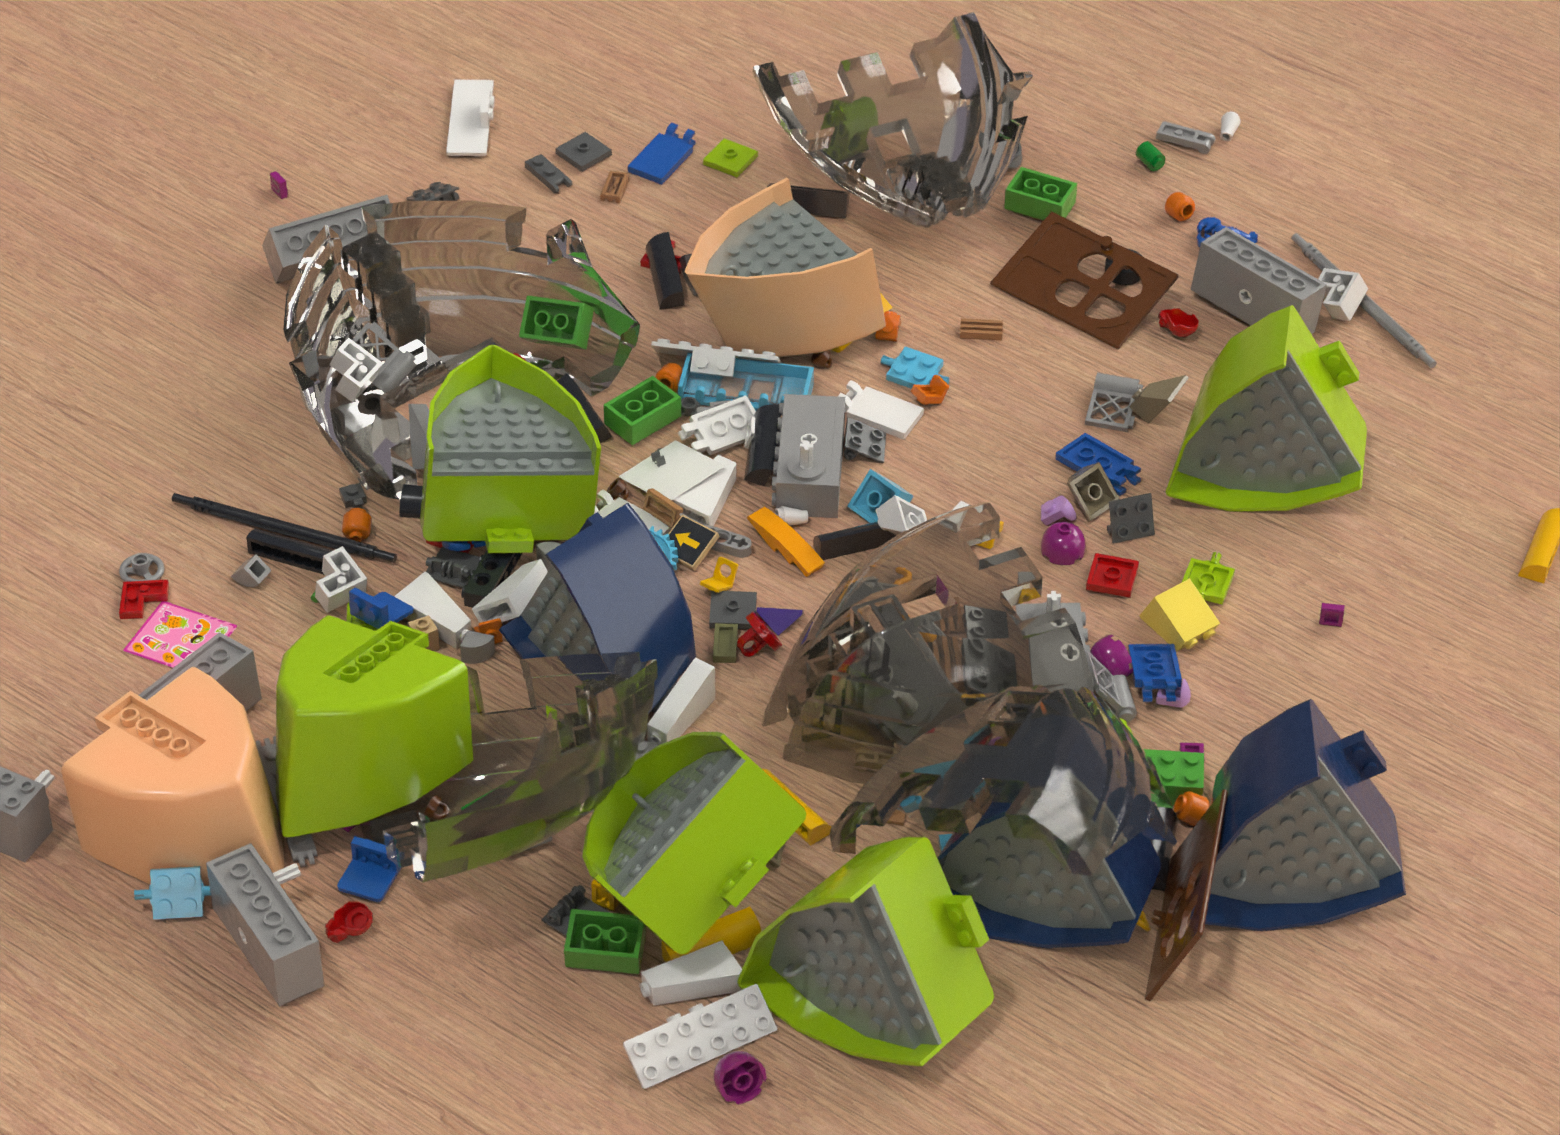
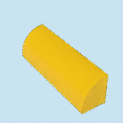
[1518,508,1560,583]
[762,769,833,846]
[662,906,762,962]

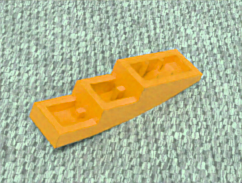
[747,506,825,577]

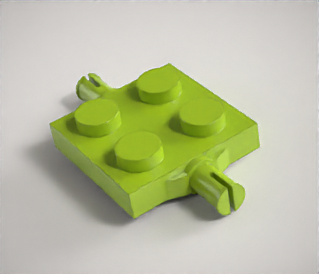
[1181,552,1235,605]

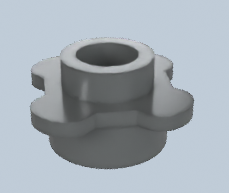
[681,397,700,416]

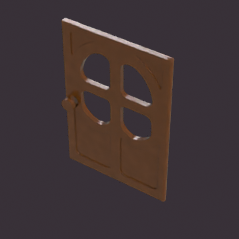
[990,211,1179,349]
[1145,789,1228,1001]

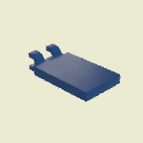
[627,122,695,185]
[1056,433,1141,496]
[1128,644,1182,702]

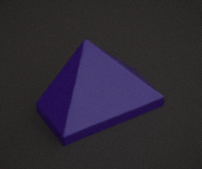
[757,607,803,636]

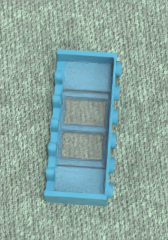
[678,353,814,411]

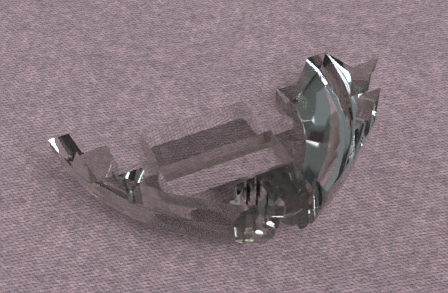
[283,201,640,500]

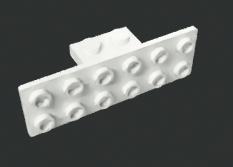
[446,80,495,156]
[651,339,782,378]
[623,984,777,1089]

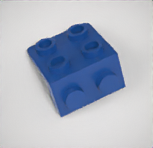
[349,587,414,629]
[337,836,401,902]

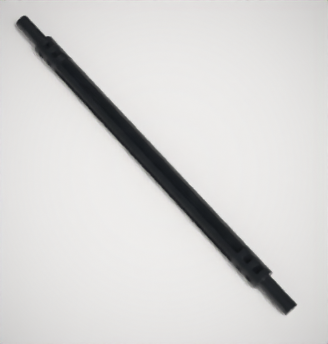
[172,493,397,563]

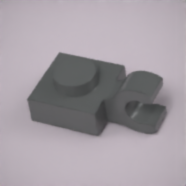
[339,483,367,509]

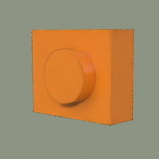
[875,311,901,342]
[910,375,949,405]

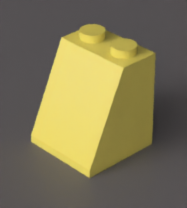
[1139,578,1220,651]

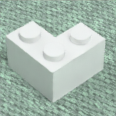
[1318,268,1368,321]
[329,338,383,403]
[315,546,367,613]

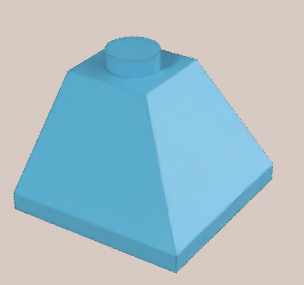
[847,469,914,523]

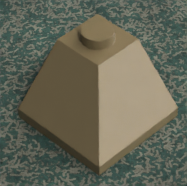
[1129,375,1189,424]
[1067,462,1119,522]

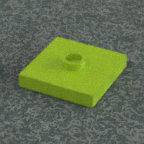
[703,138,758,178]

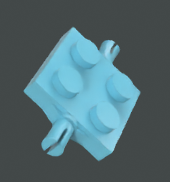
[881,346,950,389]
[134,866,211,920]

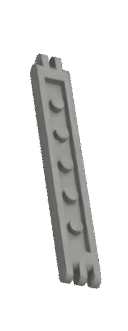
[255,736,317,867]

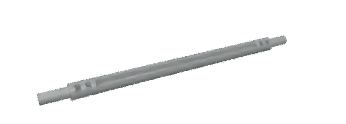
[1291,233,1437,368]

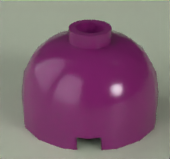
[1041,522,1086,566]
[1090,634,1133,677]
[713,1051,767,1104]

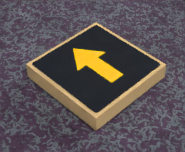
[668,514,720,571]

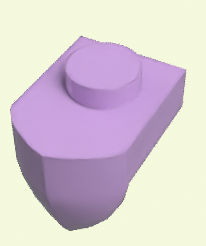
[1041,495,1076,526]
[1156,679,1191,708]

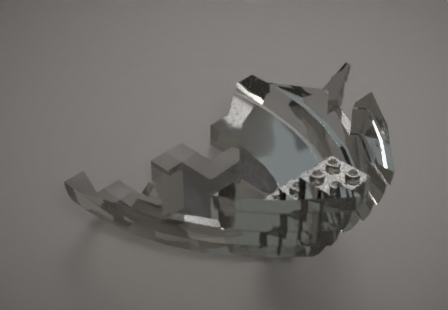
[753,12,1033,228]
[762,502,1094,796]
[360,652,657,883]
[830,684,1177,876]

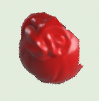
[1158,308,1199,337]
[325,901,373,943]

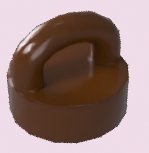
[811,350,832,369]
[607,478,629,500]
[423,795,449,820]

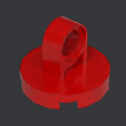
[737,612,782,657]

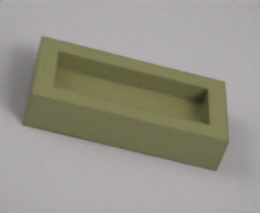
[713,623,738,663]

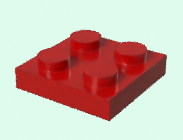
[1086,553,1139,598]

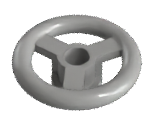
[119,553,164,582]

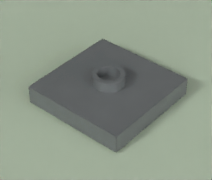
[555,132,612,172]
[709,591,757,629]

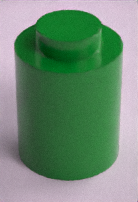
[1135,141,1166,171]

